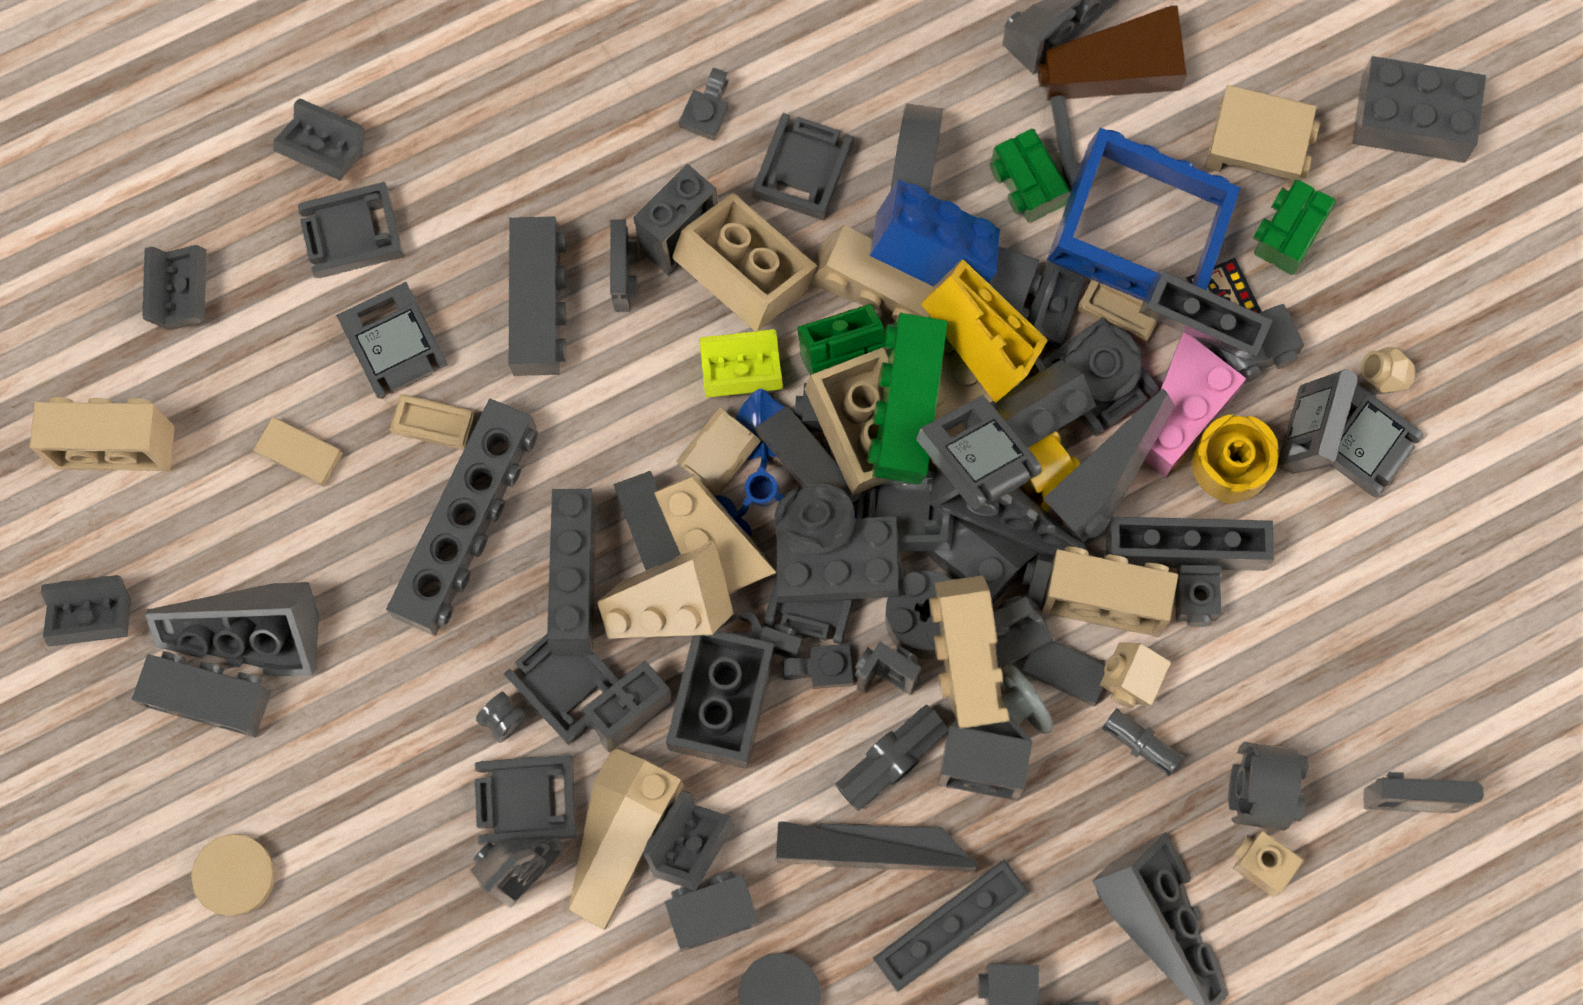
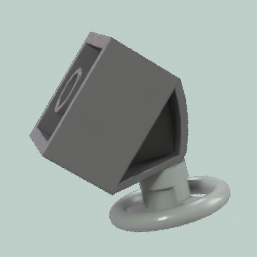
[938,664,1053,801]

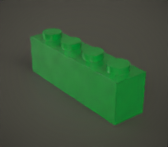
[868,312,948,485]

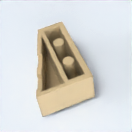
[810,224,933,321]
[655,474,777,593]
[597,540,734,639]
[929,575,1009,728]

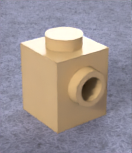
[1100,642,1171,708]
[1232,831,1304,898]

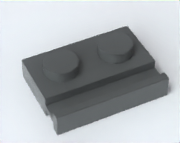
[610,219,637,312]

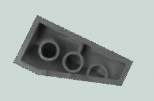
[471,837,568,908]

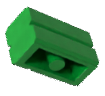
[990,128,1071,223]
[1253,180,1336,275]
[797,304,886,376]

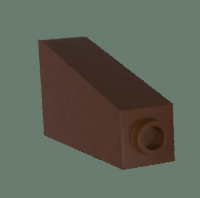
[1038,5,1187,101]

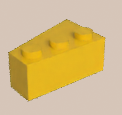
[921,259,1048,403]

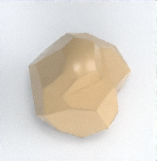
[1361,347,1416,394]

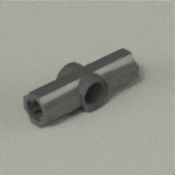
[835,704,949,811]

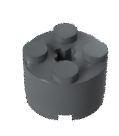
[885,571,951,659]
[1228,742,1308,831]

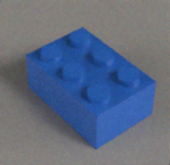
[870,179,1000,286]

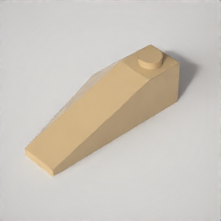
[569,748,684,930]

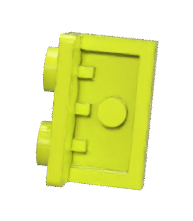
[699,329,783,398]

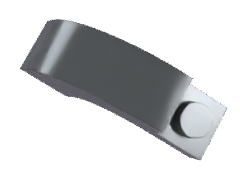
[890,103,943,194]

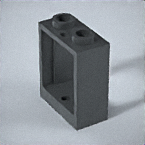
[633,164,718,276]

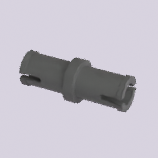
[1102,708,1184,777]

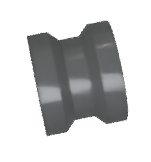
[476,692,527,743]

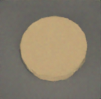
[191,834,276,917]

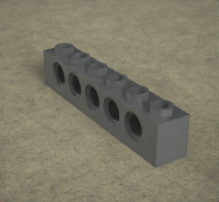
[386,398,538,636]

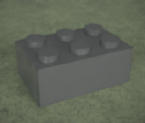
[1352,56,1486,163]
[666,630,775,769]

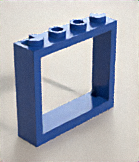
[1047,127,1241,301]

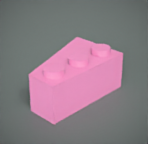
[1144,332,1246,478]

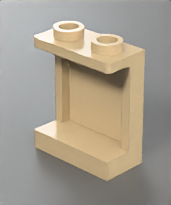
[1205,85,1320,188]

